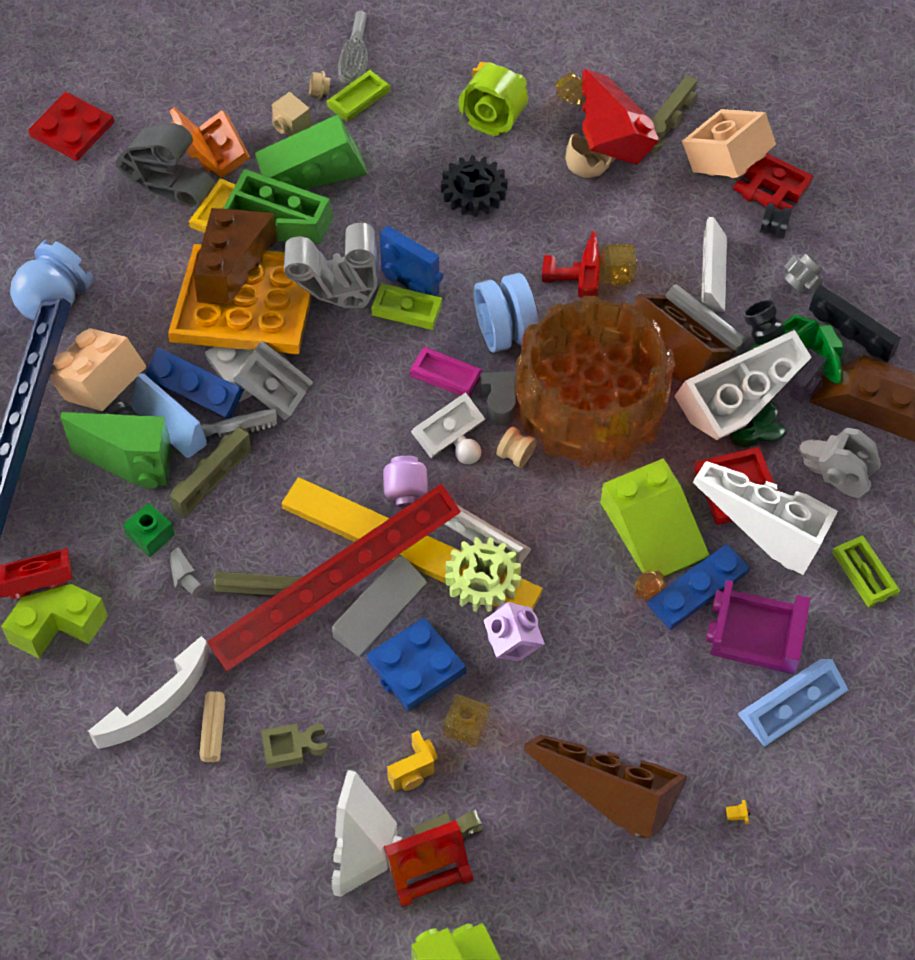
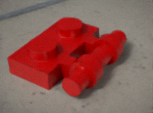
[733,153,813,210]

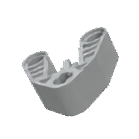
[284,223,378,308]

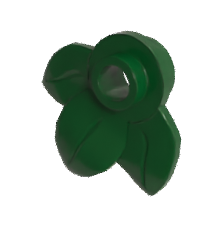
[729,401,787,447]

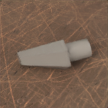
[169,547,203,596]

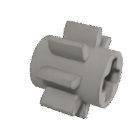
[784,253,824,293]

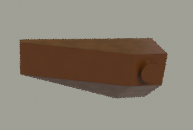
[524,735,687,838]

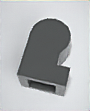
[481,371,516,426]

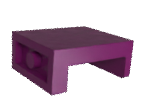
[706,580,811,674]

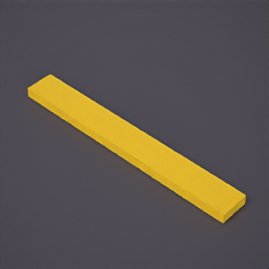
[281,477,543,611]

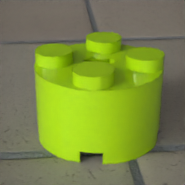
[458,63,528,136]

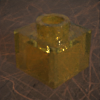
[600,244,637,285]
[443,694,490,747]

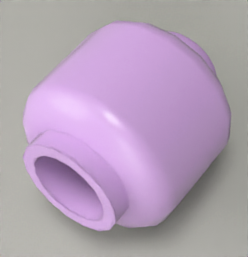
[383,456,428,508]

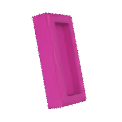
[410,346,483,398]

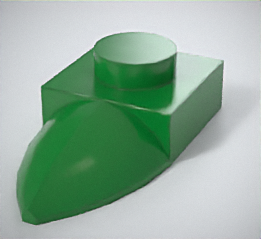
[812,325,843,383]

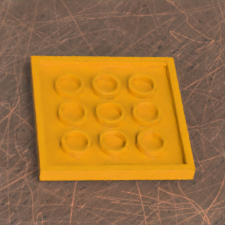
[168,244,312,354]

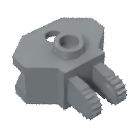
[799,428,881,498]

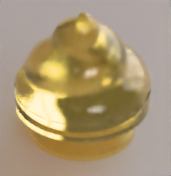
[555,72,583,104]

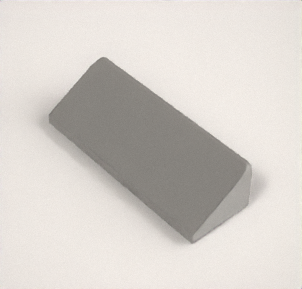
[332,554,428,657]

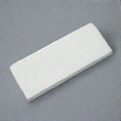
[701,217,727,312]
[445,504,531,563]

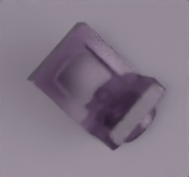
[791,349,826,403]

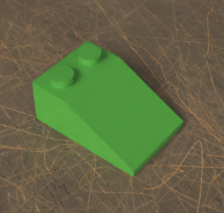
[60,412,173,489]

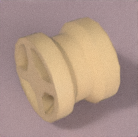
[496,427,537,469]

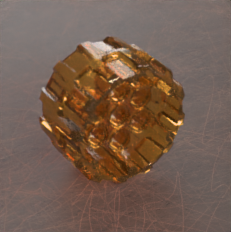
[515,296,675,468]

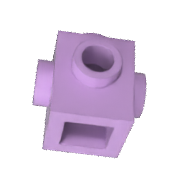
[483,602,545,661]

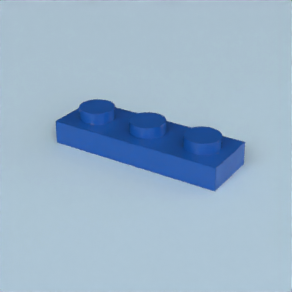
[145,347,245,418]
[647,544,750,630]

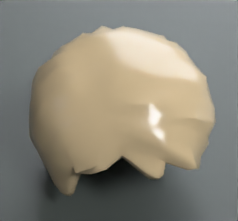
[565,133,616,178]

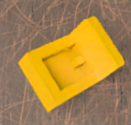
[387,731,438,792]

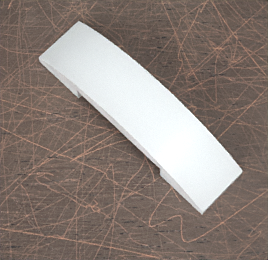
[89,636,210,749]

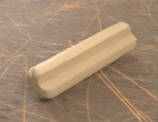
[199,691,225,763]

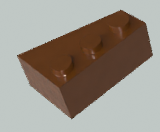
[194,208,277,305]

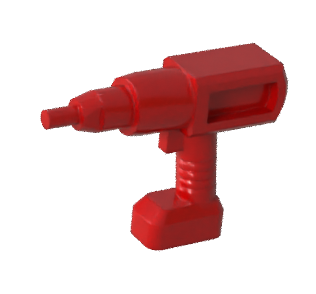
[542,231,601,300]

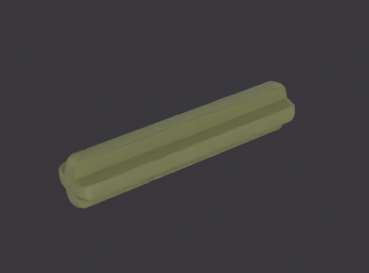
[214,571,302,596]

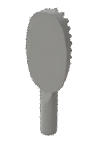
[338,11,368,84]
[201,409,277,438]

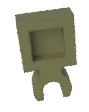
[261,723,328,770]

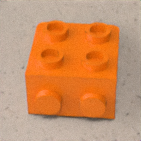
[169,107,251,178]

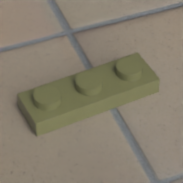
[170,427,251,519]

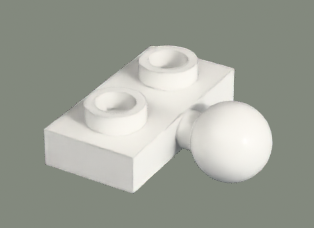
[411,392,485,464]

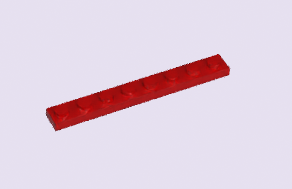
[207,483,461,672]

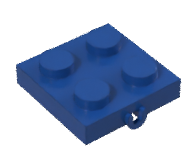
[380,225,444,296]
[366,617,466,712]

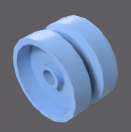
[473,272,539,353]

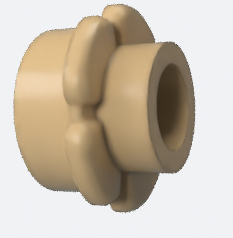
[309,71,330,100]

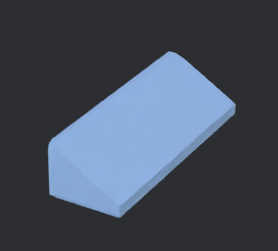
[132,373,207,458]
[738,659,849,747]

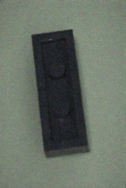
[809,285,901,362]

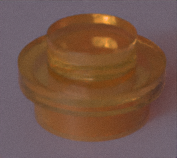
[634,570,667,603]

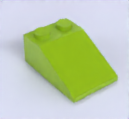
[600,458,710,584]

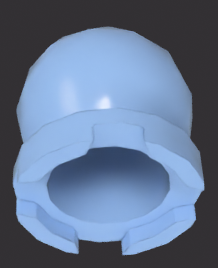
[10,240,94,321]

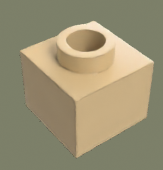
[272,92,311,136]

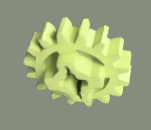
[445,537,521,612]

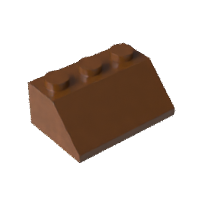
[618,294,737,383]

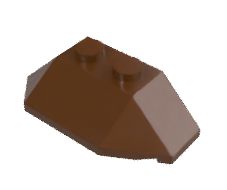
[809,355,915,442]

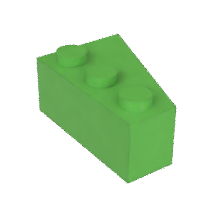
[255,114,368,189]
[223,169,334,243]

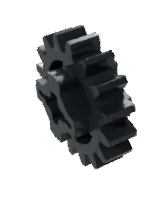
[441,155,508,217]

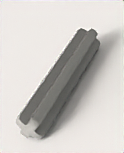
[666,285,746,351]

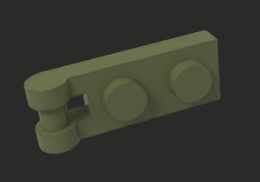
[650,75,698,151]

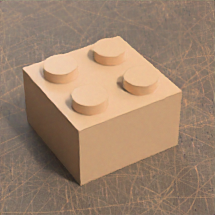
[682,109,776,178]
[49,328,147,411]

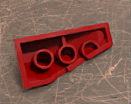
[582,68,659,165]

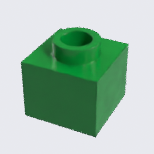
[123,503,175,557]

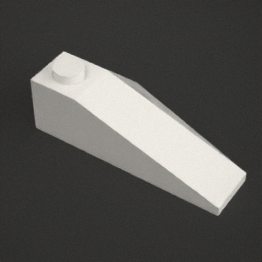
[674,330,811,440]
[693,461,838,575]
[332,770,403,897]

